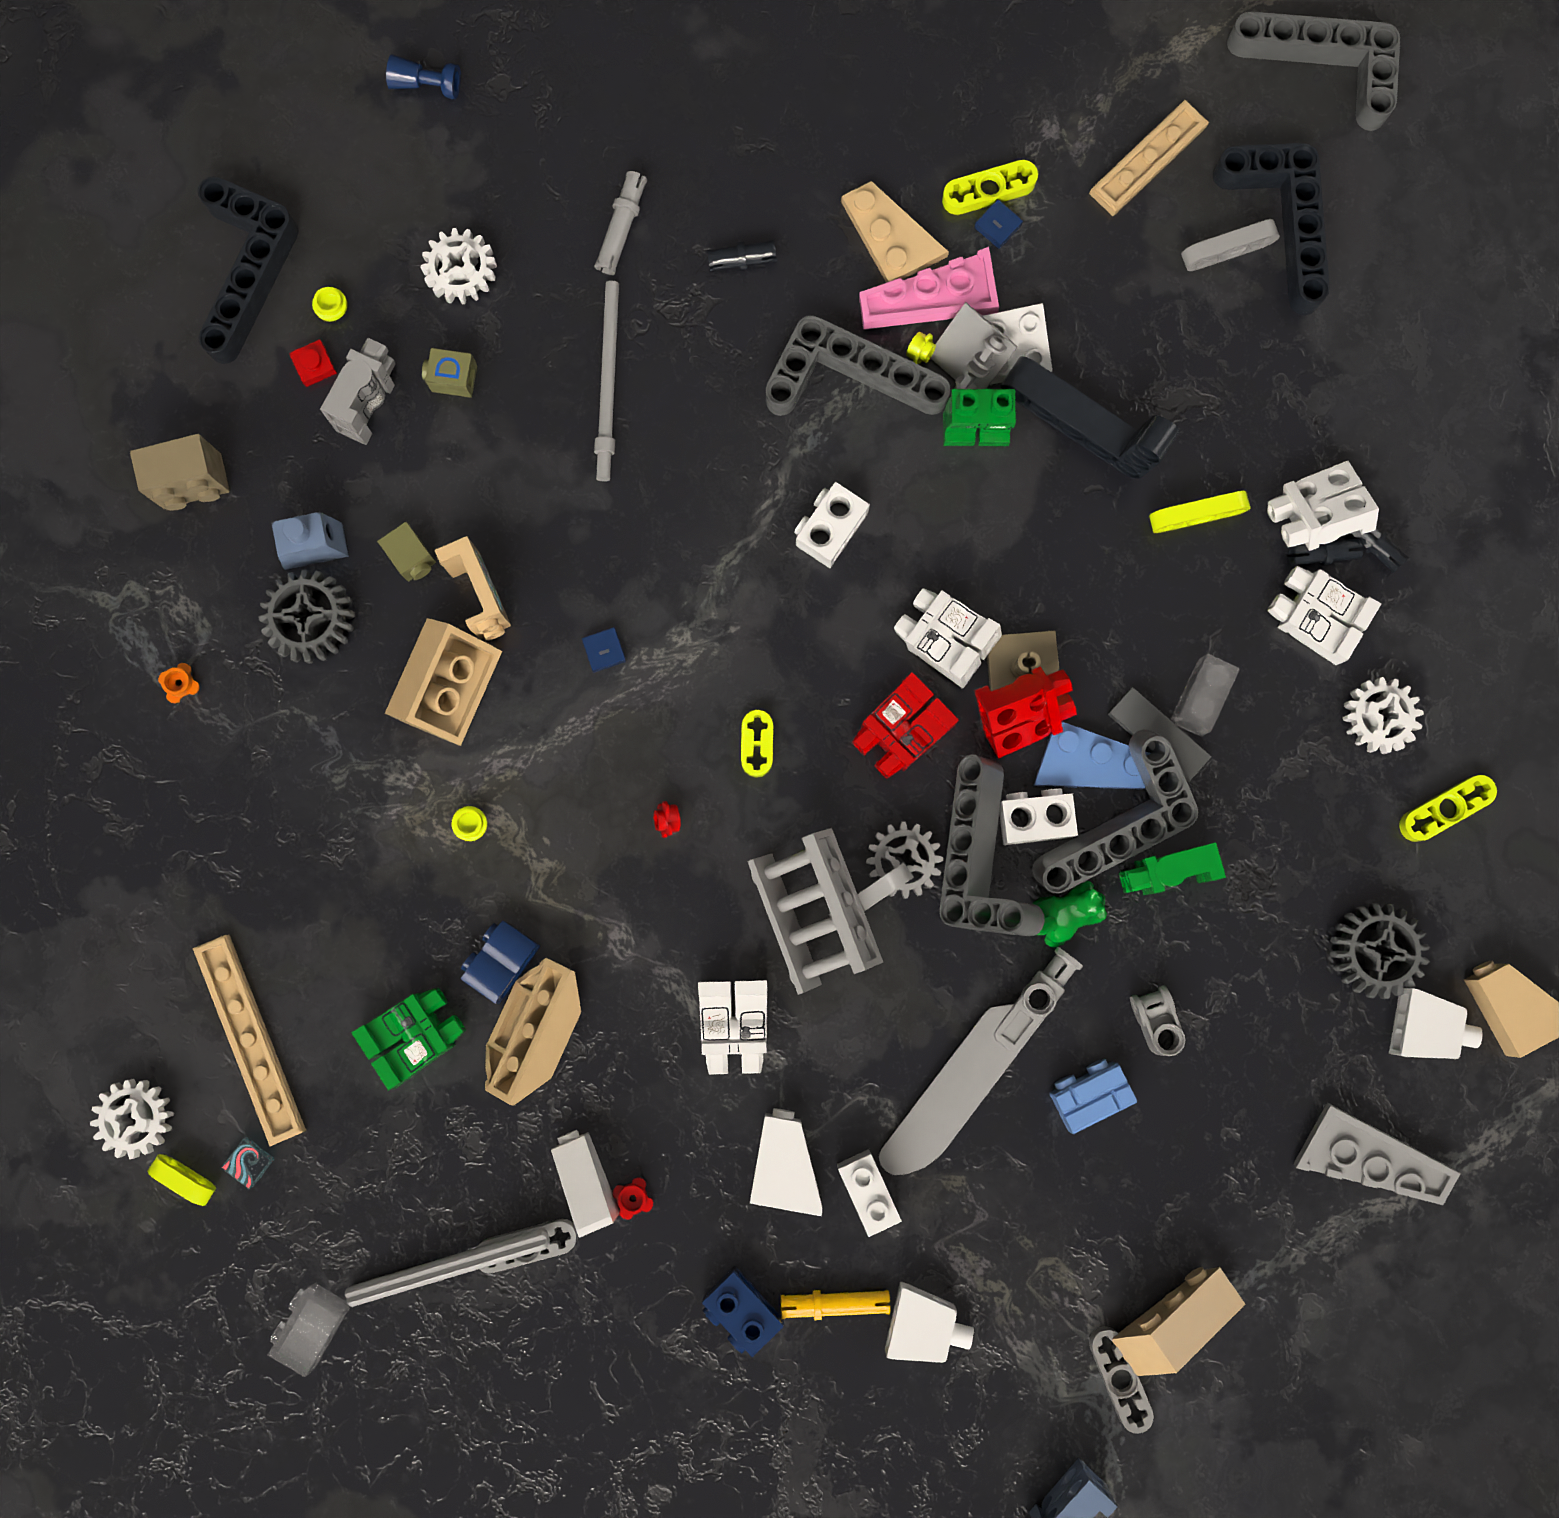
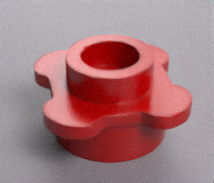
[653,801,681,838]
[612,1177,653,1220]

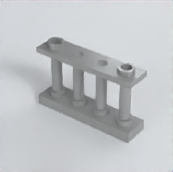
[747,828,883,995]

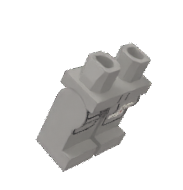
[320,338,396,445]

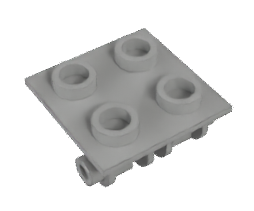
[931,302,1018,389]

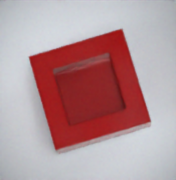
[289,339,337,387]

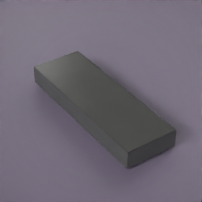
[1108,687,1211,783]

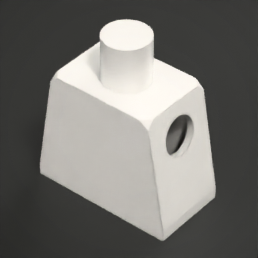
[1389,988,1483,1059]
[885,1282,974,1363]

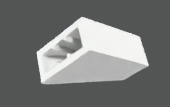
[750,1108,822,1216]
[551,1130,620,1238]

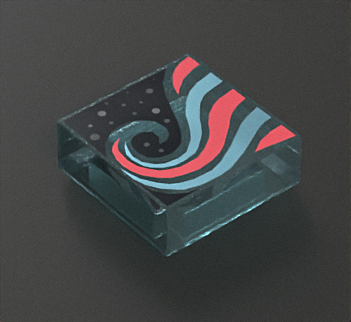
[221,1137,275,1189]

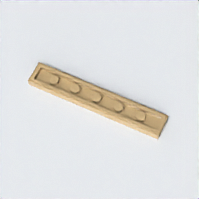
[193,935,306,1146]

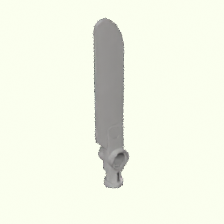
[879,947,1083,1175]

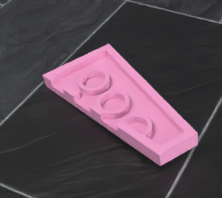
[859,247,999,329]

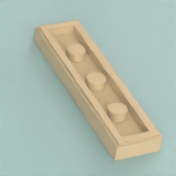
[1089,100,1209,216]

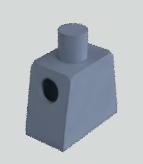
[272,512,349,570]

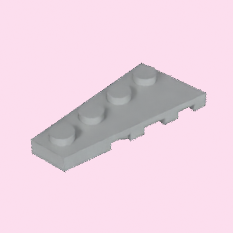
[1293,1102,1460,1205]

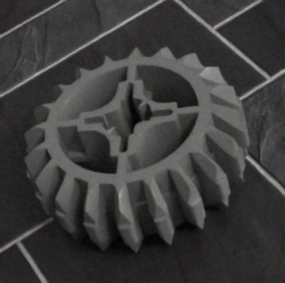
[258,570,355,664]
[1329,903,1430,999]

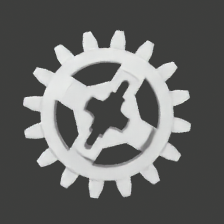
[421,228,497,304]
[1342,677,1424,754]
[90,1079,174,1159]

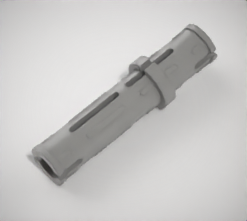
[594,171,647,275]

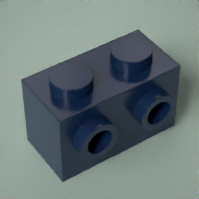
[702,1266,784,1357]

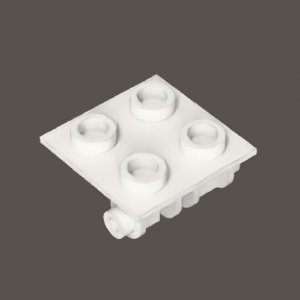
[983,303,1052,385]

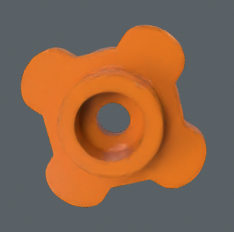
[158,663,199,703]

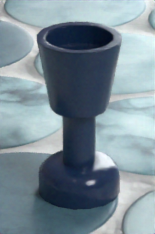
[386,54,461,99]

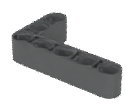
[1227,12,1400,131]
[766,316,950,416]
[1032,729,1198,894]
[940,754,1045,936]

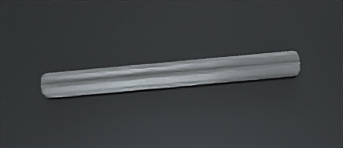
[345,1228,550,1307]

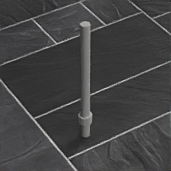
[594,281,619,481]

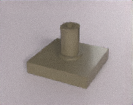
[987,631,1061,697]

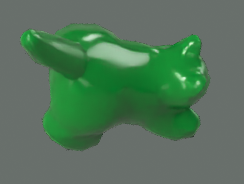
[1032,880,1107,947]

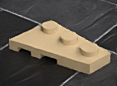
[841,181,949,283]

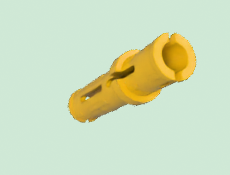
[780,1290,890,1320]

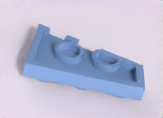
[1033,722,1151,789]

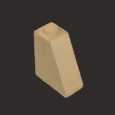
[1464,961,1559,1058]

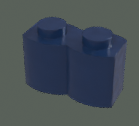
[461,920,540,1004]

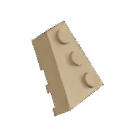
[1112,1267,1245,1376]

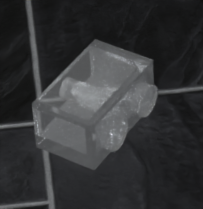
[1171,654,1240,737]
[268,1283,351,1377]

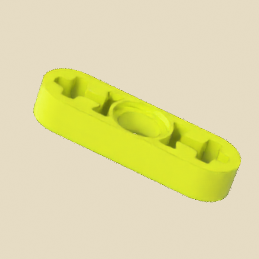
[942,160,1038,215]
[1149,491,1251,533]
[1399,775,1497,842]

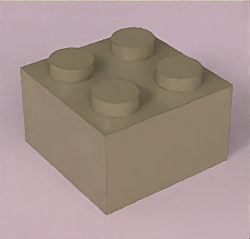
[130,434,230,511]

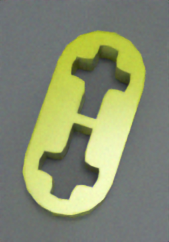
[741,710,773,777]
[147,1154,216,1206]

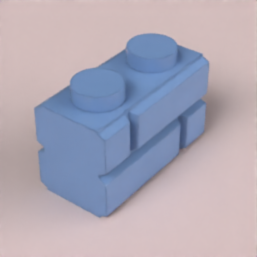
[1049,1059,1137,1134]

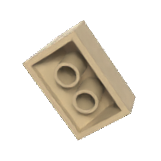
[385,618,502,746]

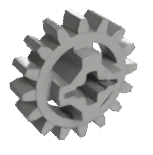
[866,822,943,899]

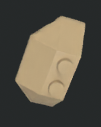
[485,958,581,1106]

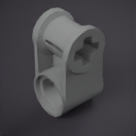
[1130,985,1186,1056]

